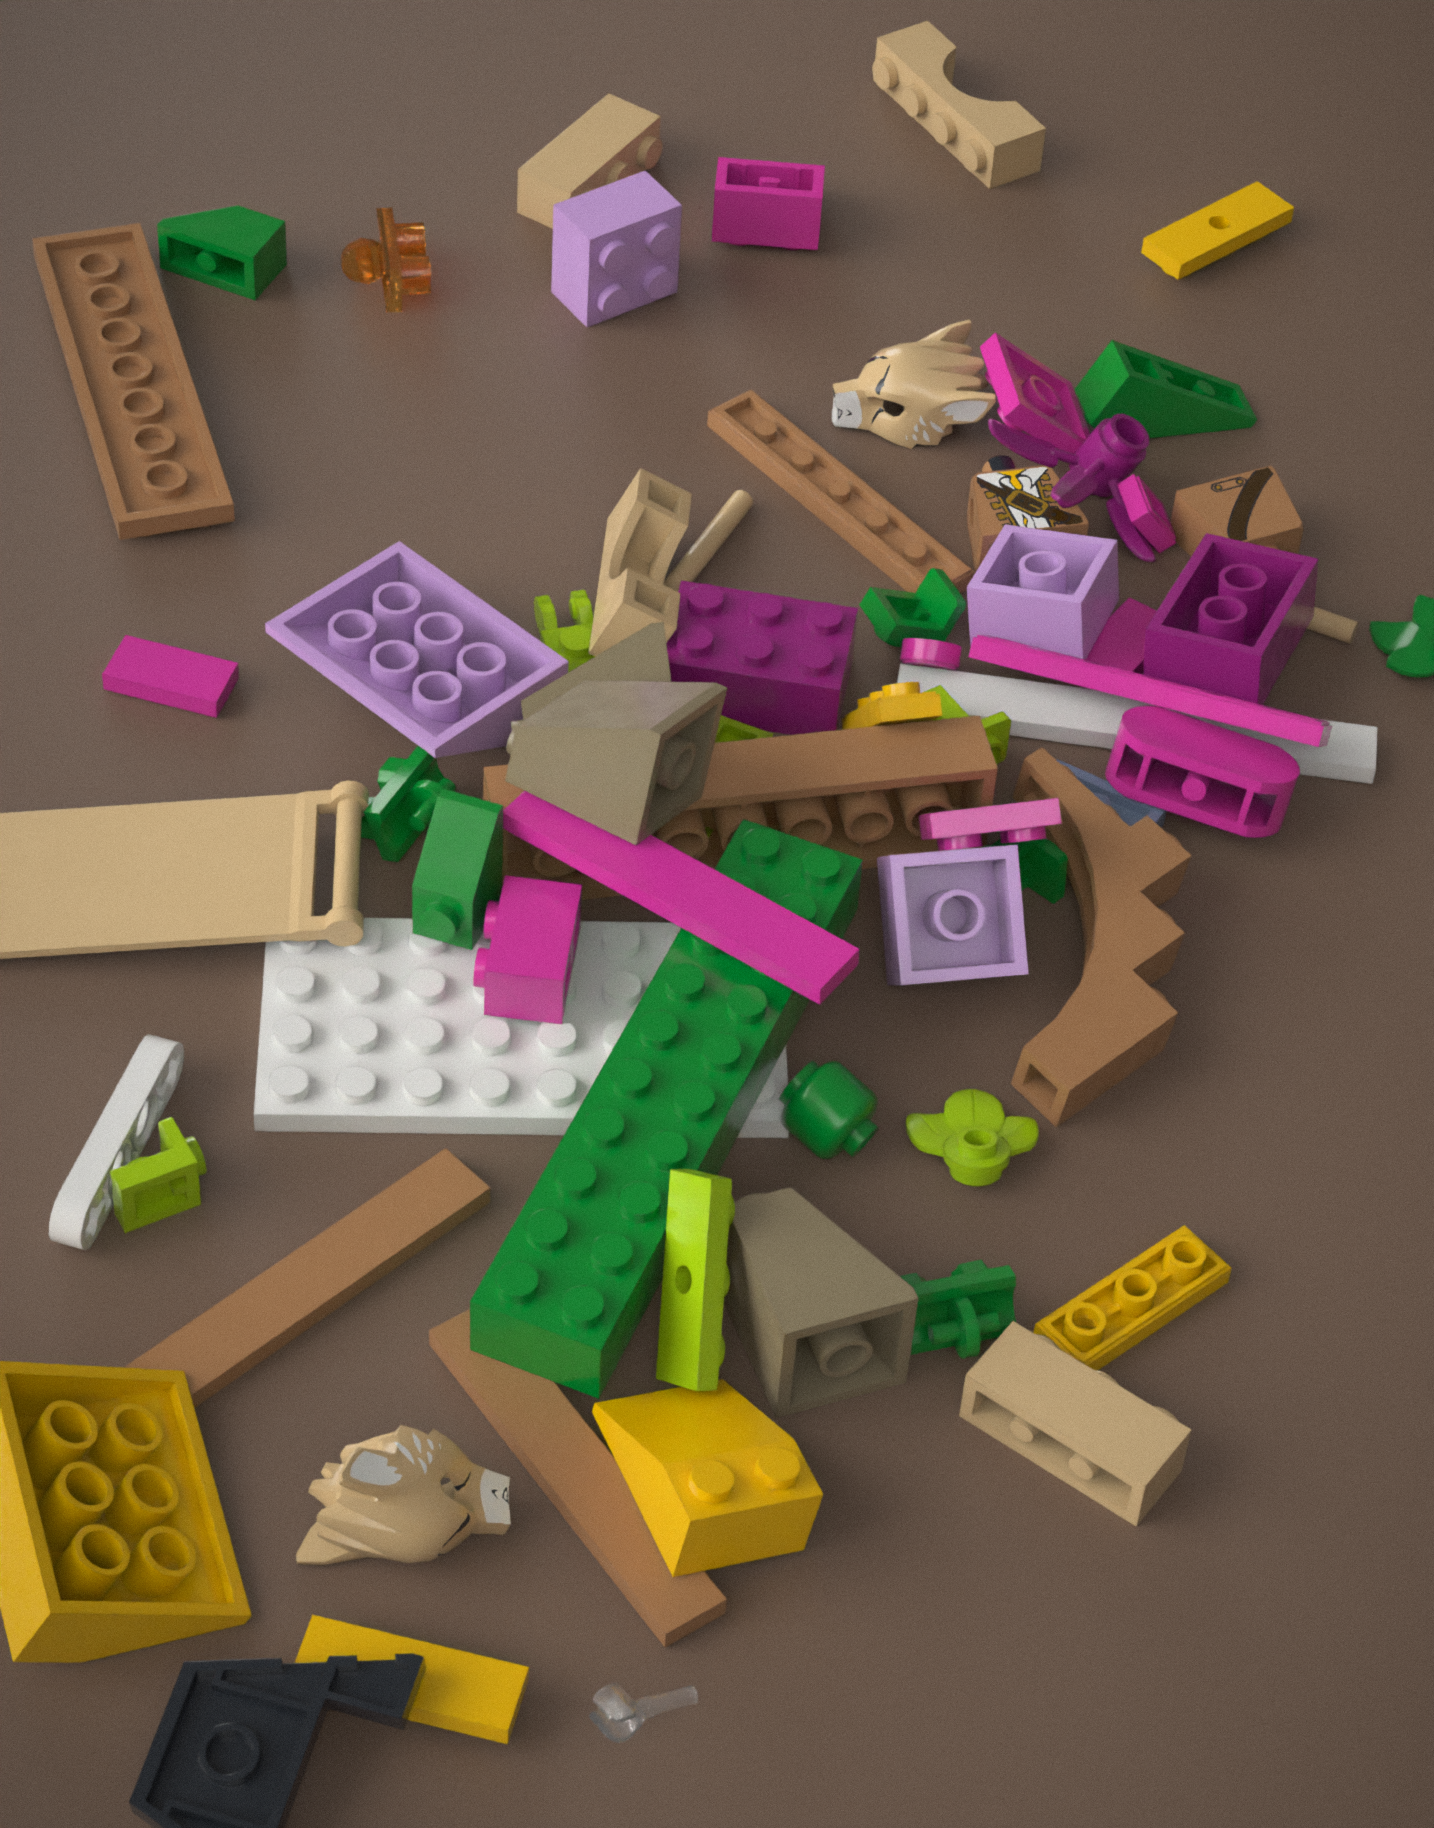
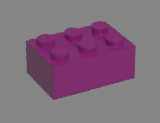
[1143,533,1319,705]
[666,580,858,735]

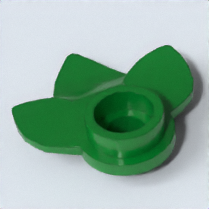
[1369,594,1434,677]

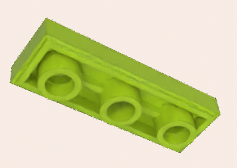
[656,1169,735,1391]

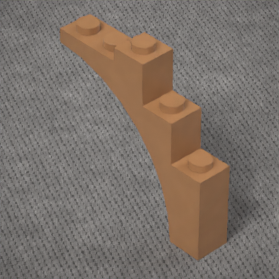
[1011,747,1192,1127]

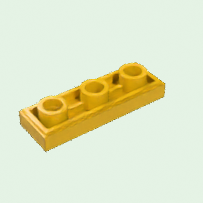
[1141,181,1294,280]
[841,682,942,730]
[1033,1225,1232,1370]
[295,1614,529,1744]

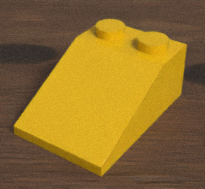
[592,1379,823,1577]

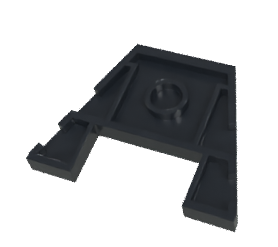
[129,1653,426,1828]

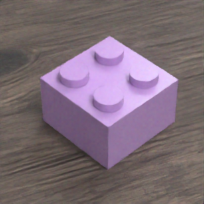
[551,171,682,327]
[967,524,1119,660]
[877,845,1028,985]

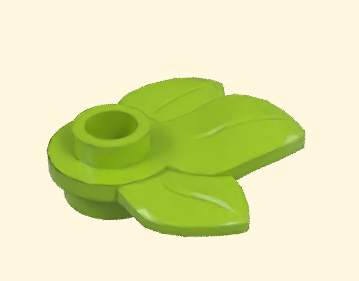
[905,1089,1039,1186]

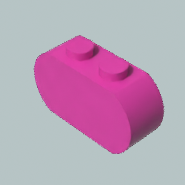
[1105,706,1300,838]

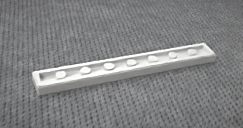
[897,663,1377,784]

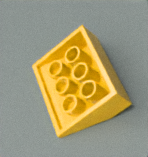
[0,1361,252,1663]

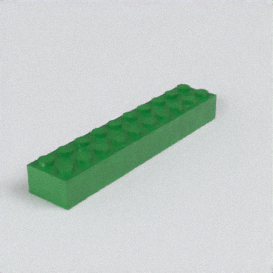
[470,819,863,1399]

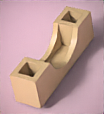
[872,21,1046,189]
[589,468,692,656]

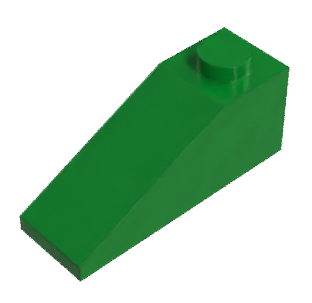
[1074,340,1257,438]

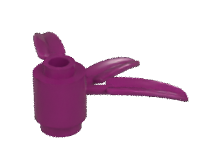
[988,414,1156,563]

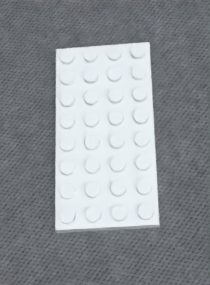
[254,918,789,1138]

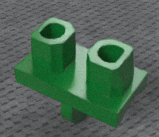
[361,746,456,862]
[900,1260,1016,1359]

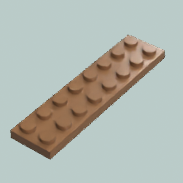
[32,223,235,540]

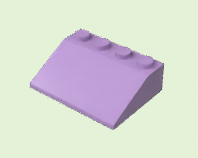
[265,541,569,758]

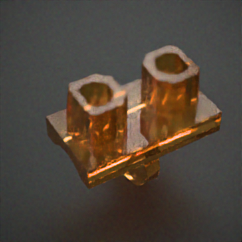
[340,207,431,313]

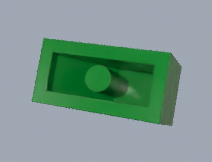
[157,205,287,300]
[412,789,503,950]

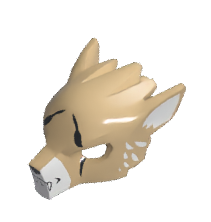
[832,320,996,449]
[296,1425,511,1565]

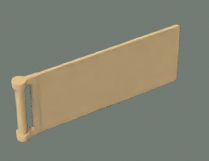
[0,780,369,959]

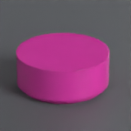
[900,638,962,671]

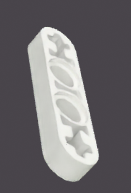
[49,1034,184,1250]

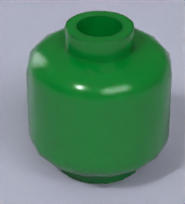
[778,1061,879,1159]

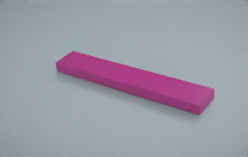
[968,635,1332,747]
[503,790,859,1005]

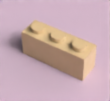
[517,93,663,229]
[959,1321,1191,1526]

